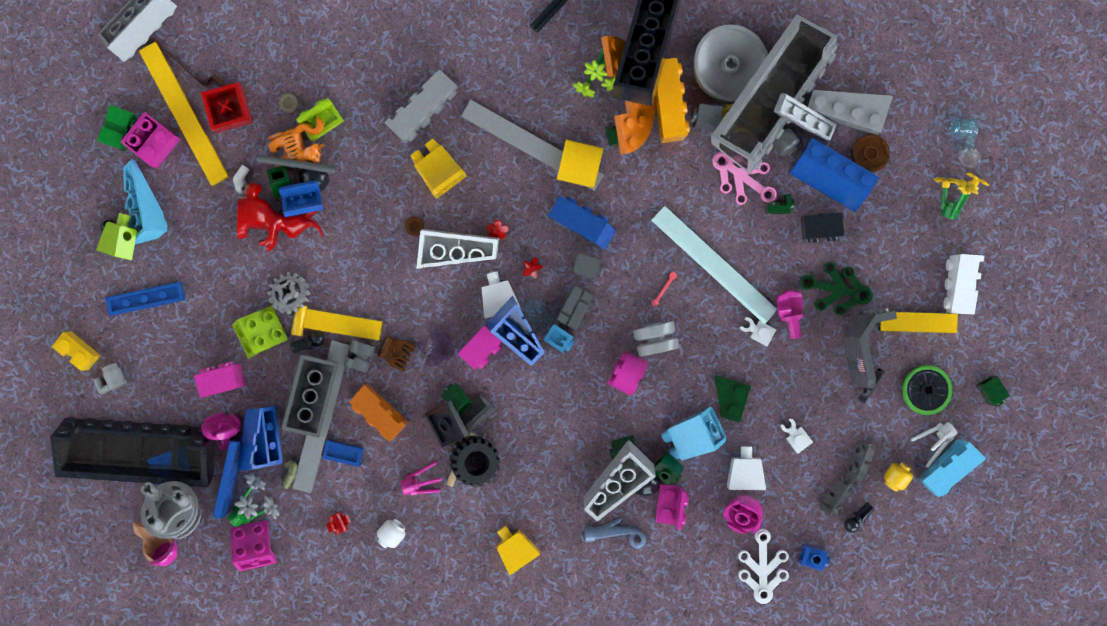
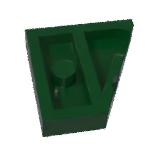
[714,375,751,423]

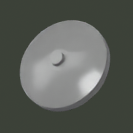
[692,25,768,103]

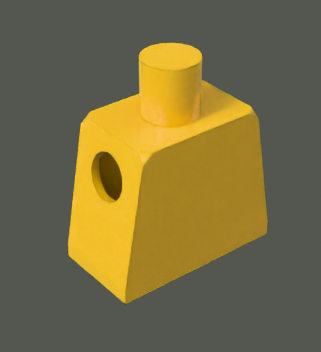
[496,525,540,575]

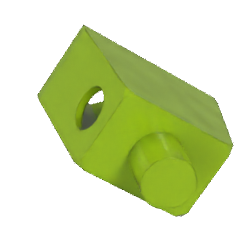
[96,213,137,260]

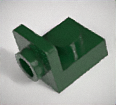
[765,194,794,214]

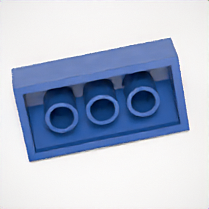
[789,138,879,212]

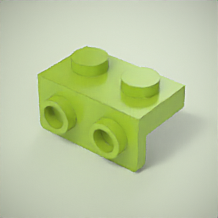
[296,98,344,142]

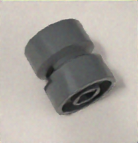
[343,339,376,372]

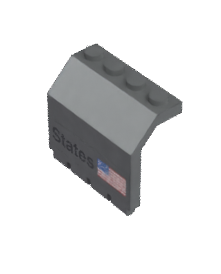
[843,308,897,389]

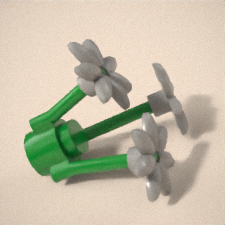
[228,473,279,527]

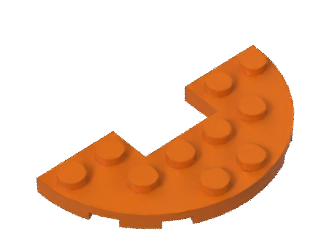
[601,36,657,155]

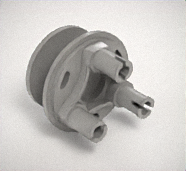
[141,481,201,539]

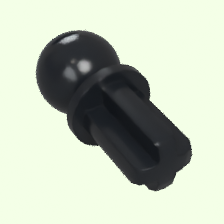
[290,332,325,353]
[844,502,874,533]

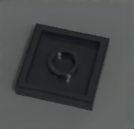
[425,401,469,447]

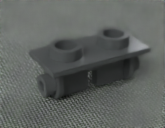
[846,440,876,481]
[820,477,853,517]

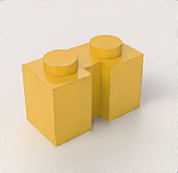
[51,331,101,371]

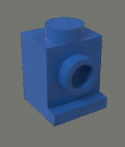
[798,543,830,571]

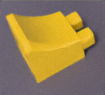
[410,139,467,199]

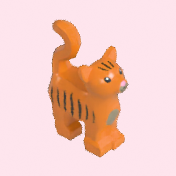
[268,118,324,169]

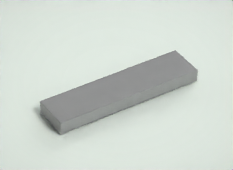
[774,93,837,142]

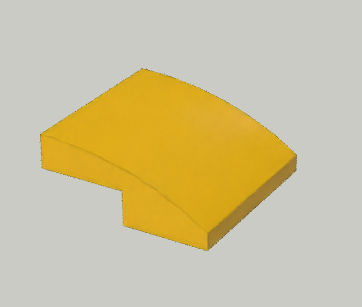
[557,139,603,188]

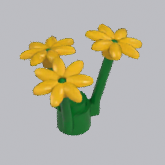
[933,173,989,220]

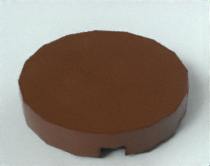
[851,134,890,173]

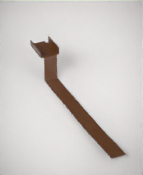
[152,37,224,86]

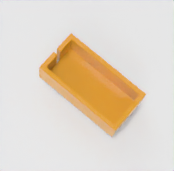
[655,58,690,143]

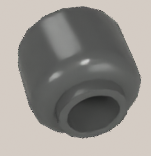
[772,127,800,156]

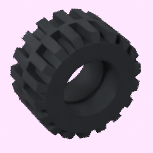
[449,435,501,487]

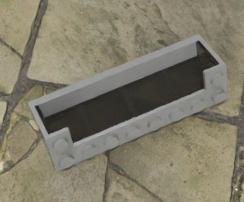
[711,14,838,174]

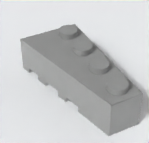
[805,90,893,135]

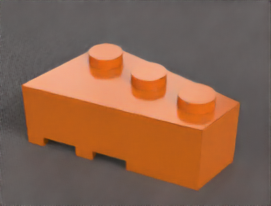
[349,384,409,442]

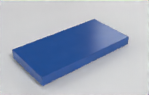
[213,438,242,519]

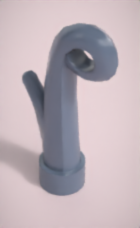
[584,517,646,549]

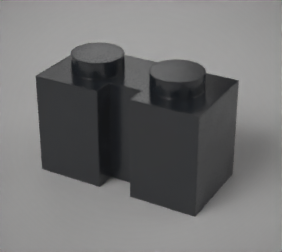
[801,213,844,243]

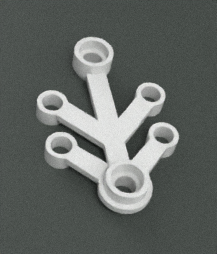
[738,528,789,604]

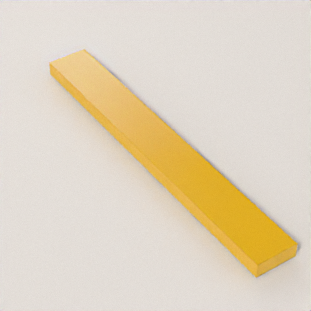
[139,42,229,186]

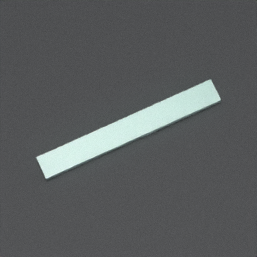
[651,206,777,324]

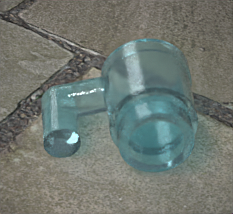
[950,118,978,151]

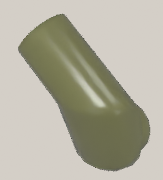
[281,459,298,489]

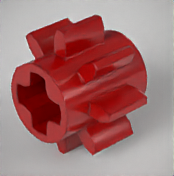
[325,512,351,535]

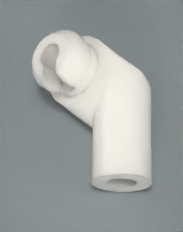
[233,165,250,194]

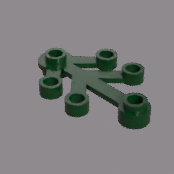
[799,262,873,315]

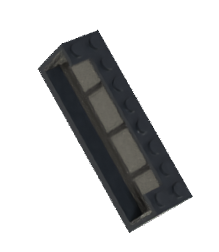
[50,417,216,487]

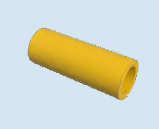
[291,305,308,336]

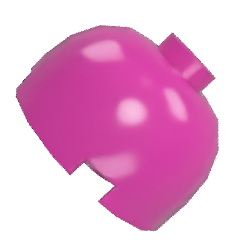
[724,495,764,534]

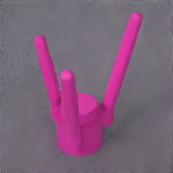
[401,461,442,496]

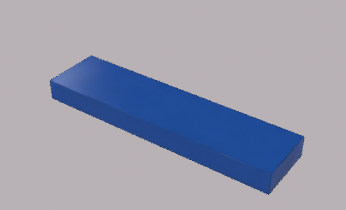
[105,282,185,316]

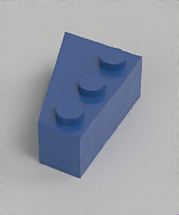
[548,196,616,251]
[486,296,545,366]
[237,406,283,470]

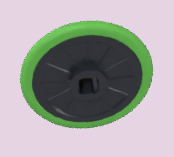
[902,365,952,415]

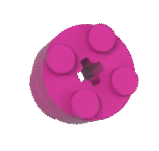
[607,350,648,396]

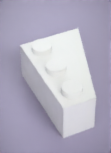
[944,254,984,314]

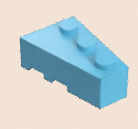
[918,439,986,497]

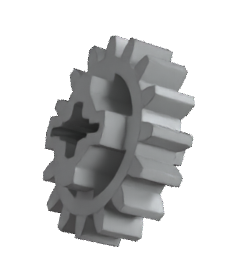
[267,272,311,314]

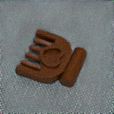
[378,336,416,372]

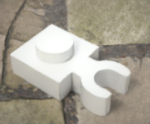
[740,317,776,346]
[780,418,813,454]

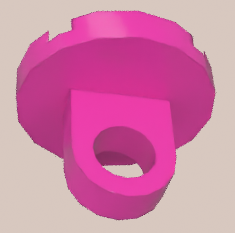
[201,413,241,451]

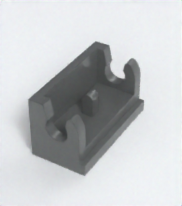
[459,392,496,433]

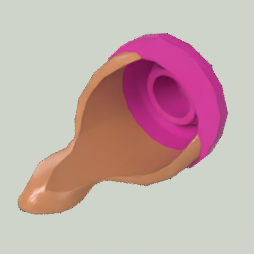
[133,521,178,566]

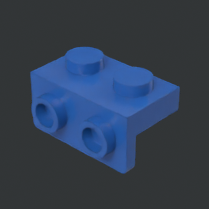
[279,180,323,217]

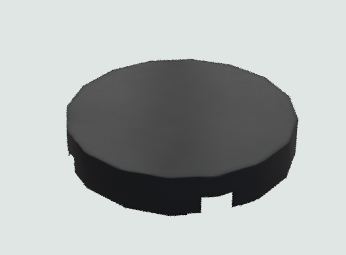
[858,368,885,404]

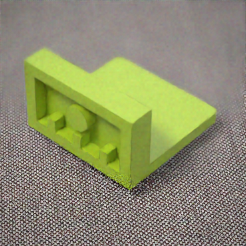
[232,306,288,359]

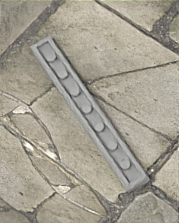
[461,100,604,192]
[293,340,350,493]

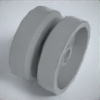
[633,321,680,357]

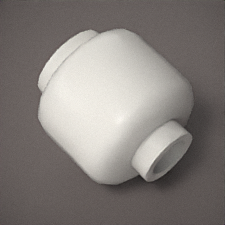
[377,519,405,548]

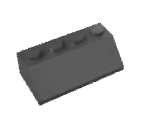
[279,352,339,438]

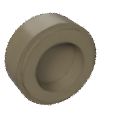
[279,93,299,113]

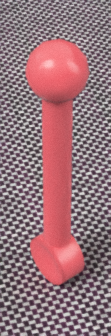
[651,272,677,307]

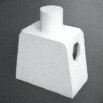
[482,271,521,318]
[727,446,766,490]

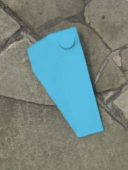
[123,159,167,245]

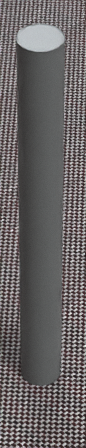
[257,155,336,174]

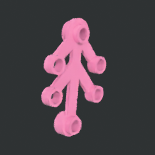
[712,151,777,205]

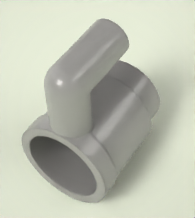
[93,363,127,395]

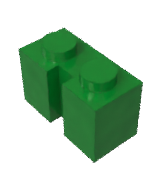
[97,105,138,151]

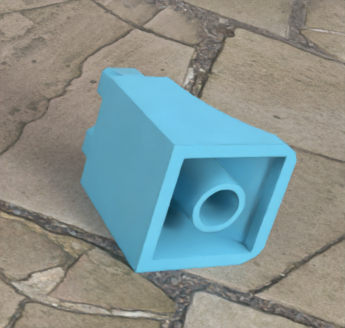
[661,407,726,461]

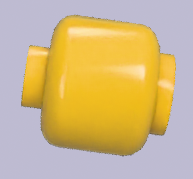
[884,462,913,491]

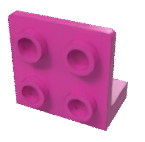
[655,484,689,530]
[230,520,277,571]

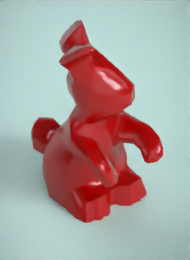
[237,183,324,251]

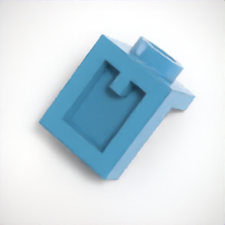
[544,324,575,353]

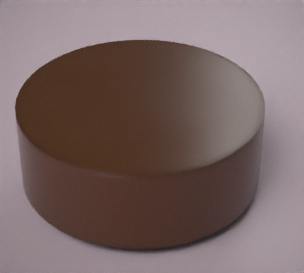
[405,217,425,236]

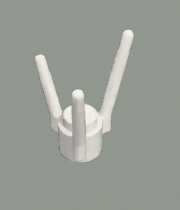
[911,422,958,467]

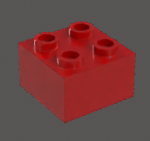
[201,82,254,133]

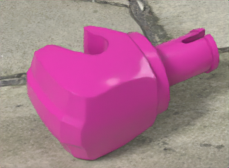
[776,289,804,339]

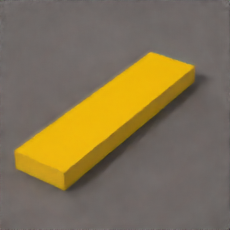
[303,309,383,340]
[879,312,958,333]

